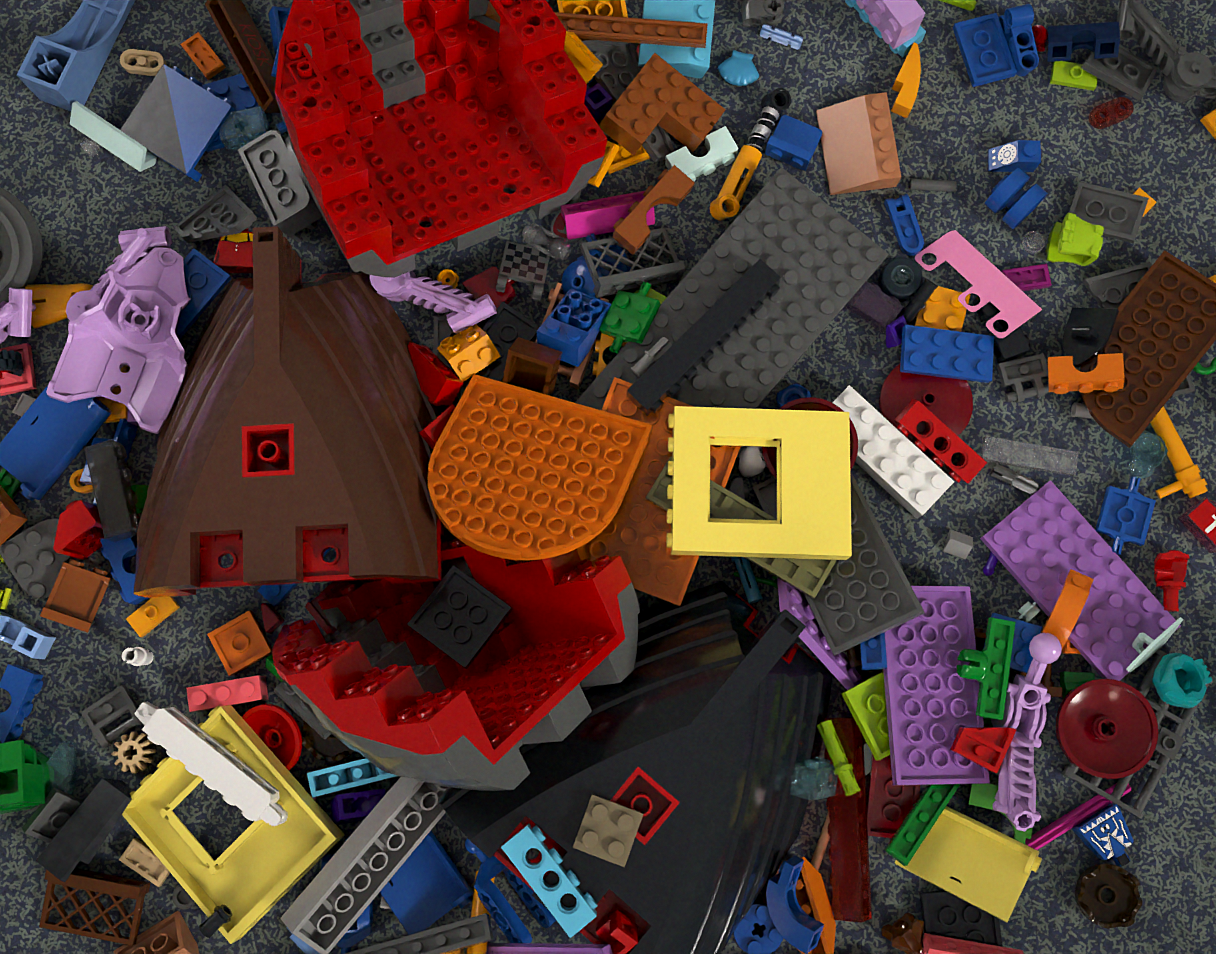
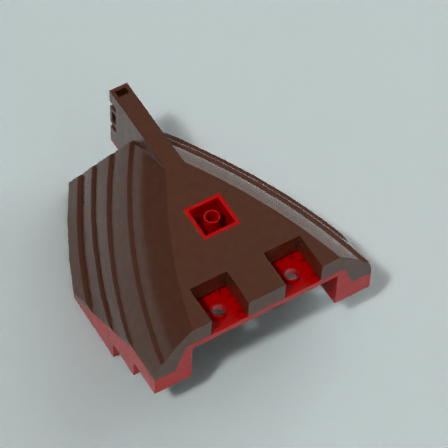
[133,226,444,598]

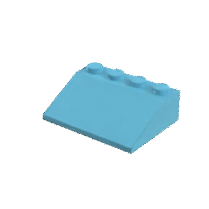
[638,0,715,78]

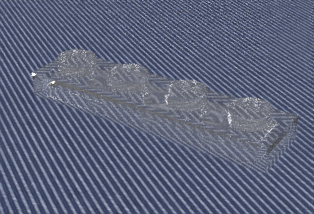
[981,436,1079,476]

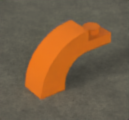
[1041,569,1094,649]

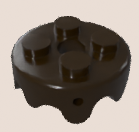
[301,720,355,761]
[1075,863,1142,929]

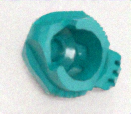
[1152,653,1212,708]

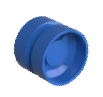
[984,167,1048,230]

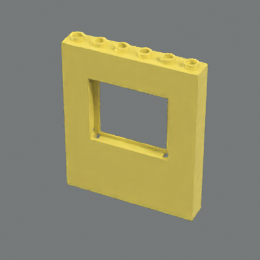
[666,406,852,560]
[122,705,345,944]

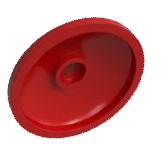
[242,704,302,771]

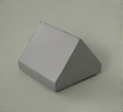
[943,529,973,559]

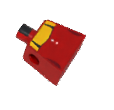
[213,228,253,273]

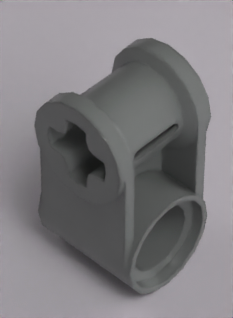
[741,0,784,27]

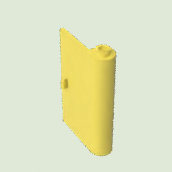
[895,806,1042,923]

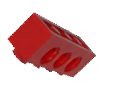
[894,399,987,484]

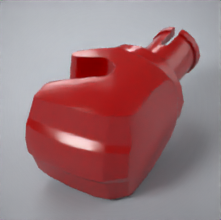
[1154,549,1190,612]

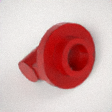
[1032,25,1048,51]

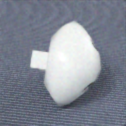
[737,446,766,478]

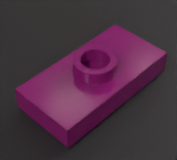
[1001,263,1052,291]

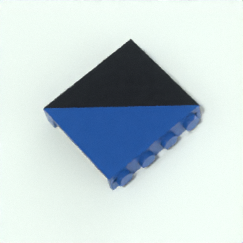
[120,64,241,182]

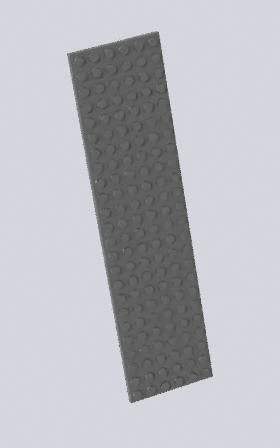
[447,167,889,580]

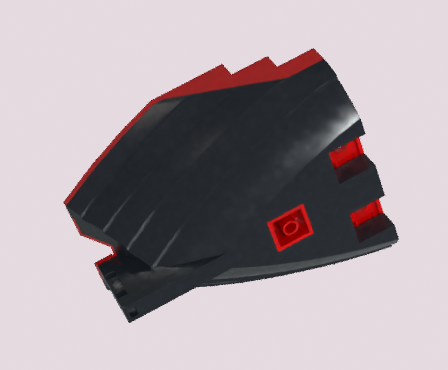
[438,581,833,954]

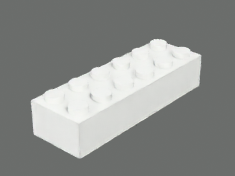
[833,385,954,519]

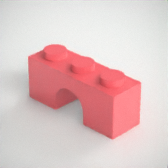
[187,675,269,712]

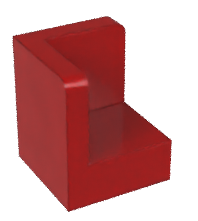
[596,910,638,954]

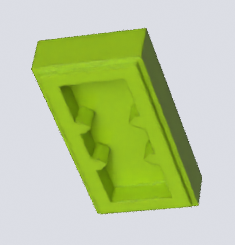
[1050,61,1097,91]

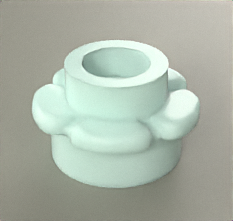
[1018,601,1040,623]

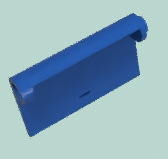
[0,385,112,501]
[345,830,474,935]

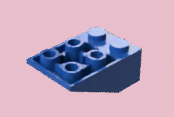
[537,288,611,367]

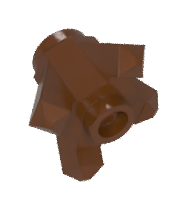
[881,913,924,954]

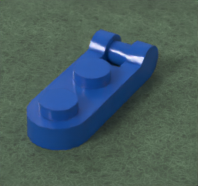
[884,193,924,256]

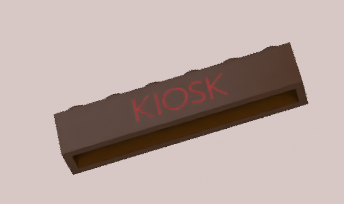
[205,0,281,113]

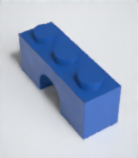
[100,527,149,605]
[0,664,43,743]

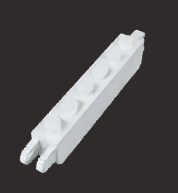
[135,701,288,827]

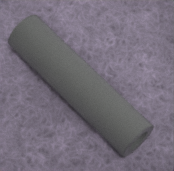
[909,178,957,192]

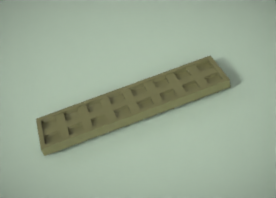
[645,456,836,599]

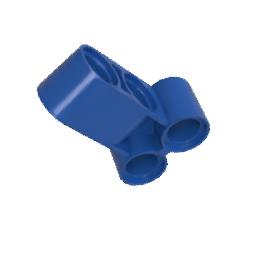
[998,4,1039,76]

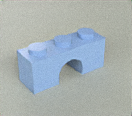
[0,611,56,659]

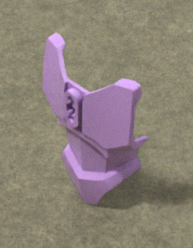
[46,247,190,434]

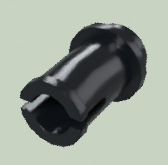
[199,904,233,938]

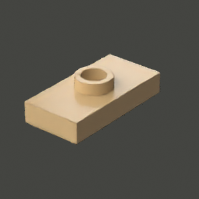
[119,838,170,887]

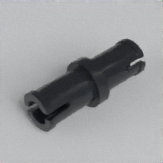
[898,278,938,325]

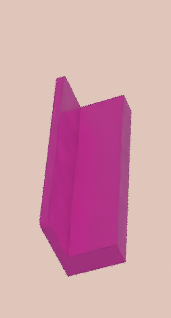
[560,191,655,240]

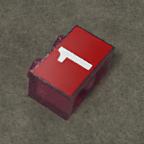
[1177,497,1216,554]

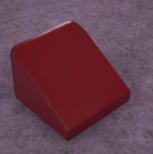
[261,603,284,633]

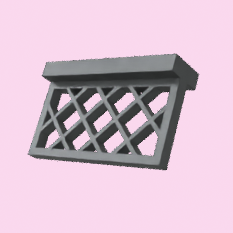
[580,228,686,298]

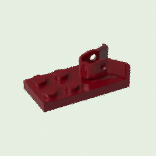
[864,754,920,838]

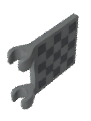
[496,241,550,301]

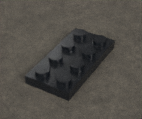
[451,302,540,388]

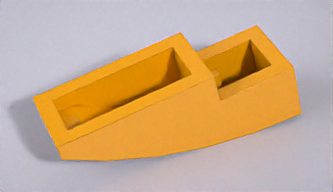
[891,42,921,118]

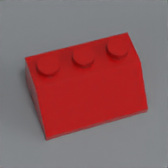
[53,500,121,560]

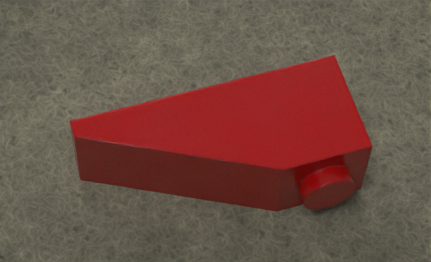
[408,342,464,406]

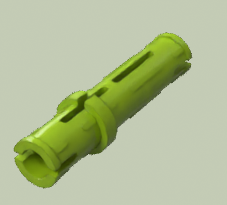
[817,720,861,796]

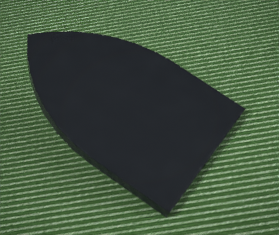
[1063,307,1119,367]

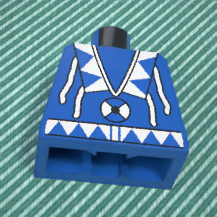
[1072,803,1133,867]

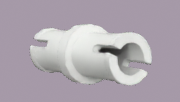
[122,647,154,666]

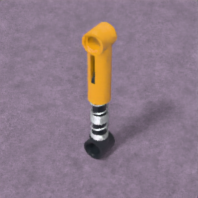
[710,88,791,221]

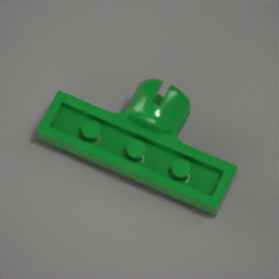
[956,618,1016,720]

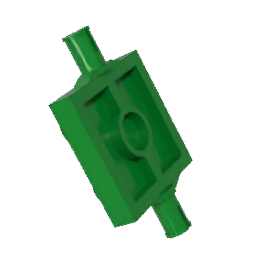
[599,281,661,354]

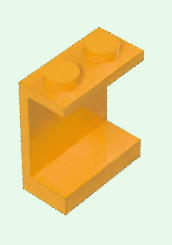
[564,31,603,84]

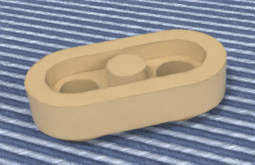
[120,49,167,76]

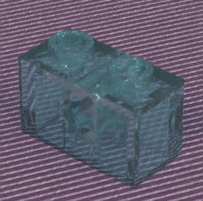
[219,106,269,150]

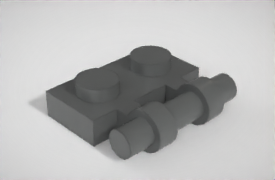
[997,353,1051,403]

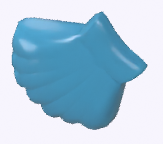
[717,50,759,86]

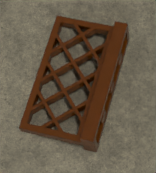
[39,868,151,946]

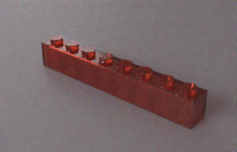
[824,717,872,923]

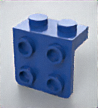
[765,115,822,171]

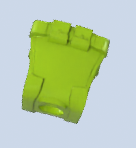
[1046,212,1104,266]

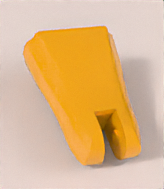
[25,283,93,329]

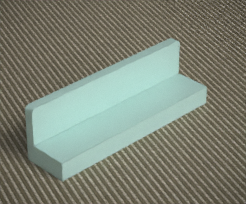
[70,101,157,172]

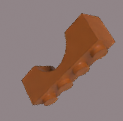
[612,165,695,255]

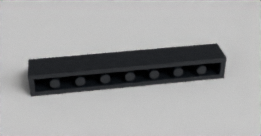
[627,259,781,416]

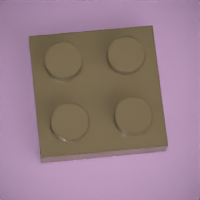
[573,794,643,867]

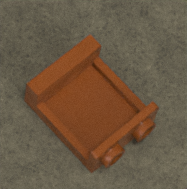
[40,559,111,633]

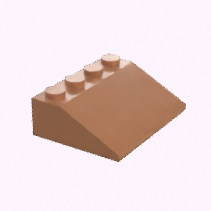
[816,92,901,195]

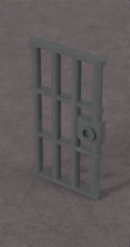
[1062,649,1213,820]

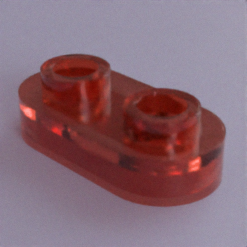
[1089,97,1134,129]

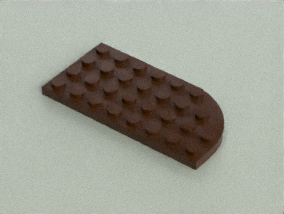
[1080,250,1216,448]

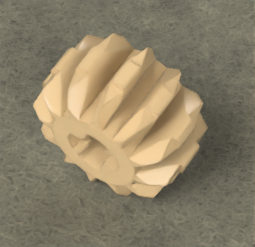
[112,731,157,774]

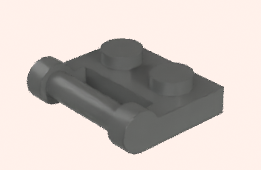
[81,685,143,748]

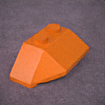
[776,857,836,954]

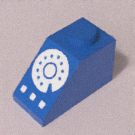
[988,140,1041,172]

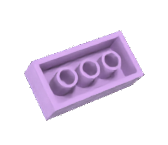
[856,0,925,50]

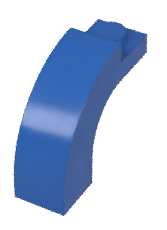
[766,855,824,954]

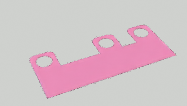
[915,230,1042,338]

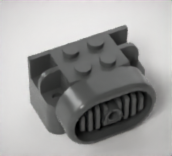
[238,130,322,243]

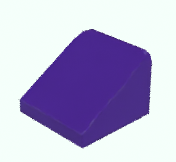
[886,315,907,348]

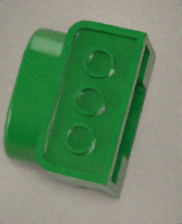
[0,740,55,814]

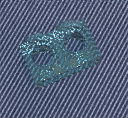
[790,758,838,801]

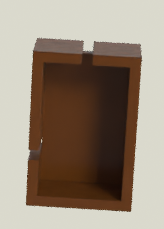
[502,337,562,396]

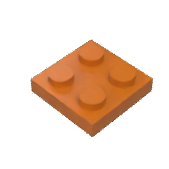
[207,610,272,676]

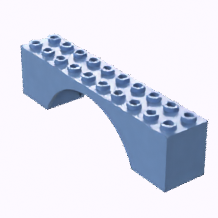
[17,0,135,111]

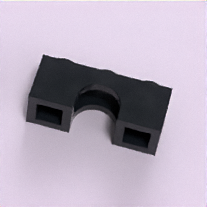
[973,296,1030,364]

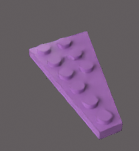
[777,578,864,690]

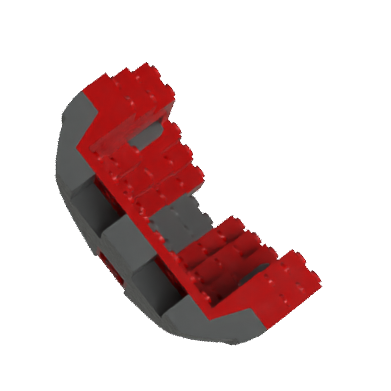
[275,0,607,278]
[272,538,640,791]

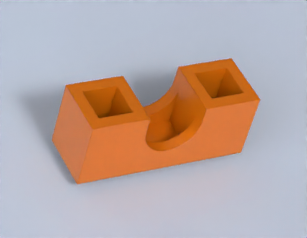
[1048,353,1125,394]

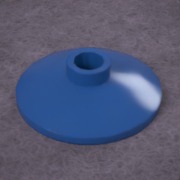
[561,260,603,298]

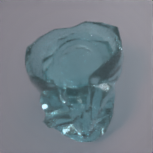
[1128,432,1168,479]

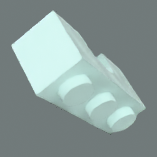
[665,126,739,181]

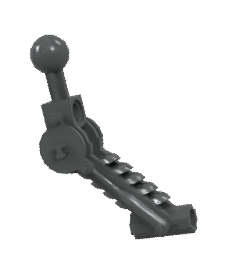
[1117,0,1216,102]

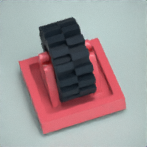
[0,343,37,396]

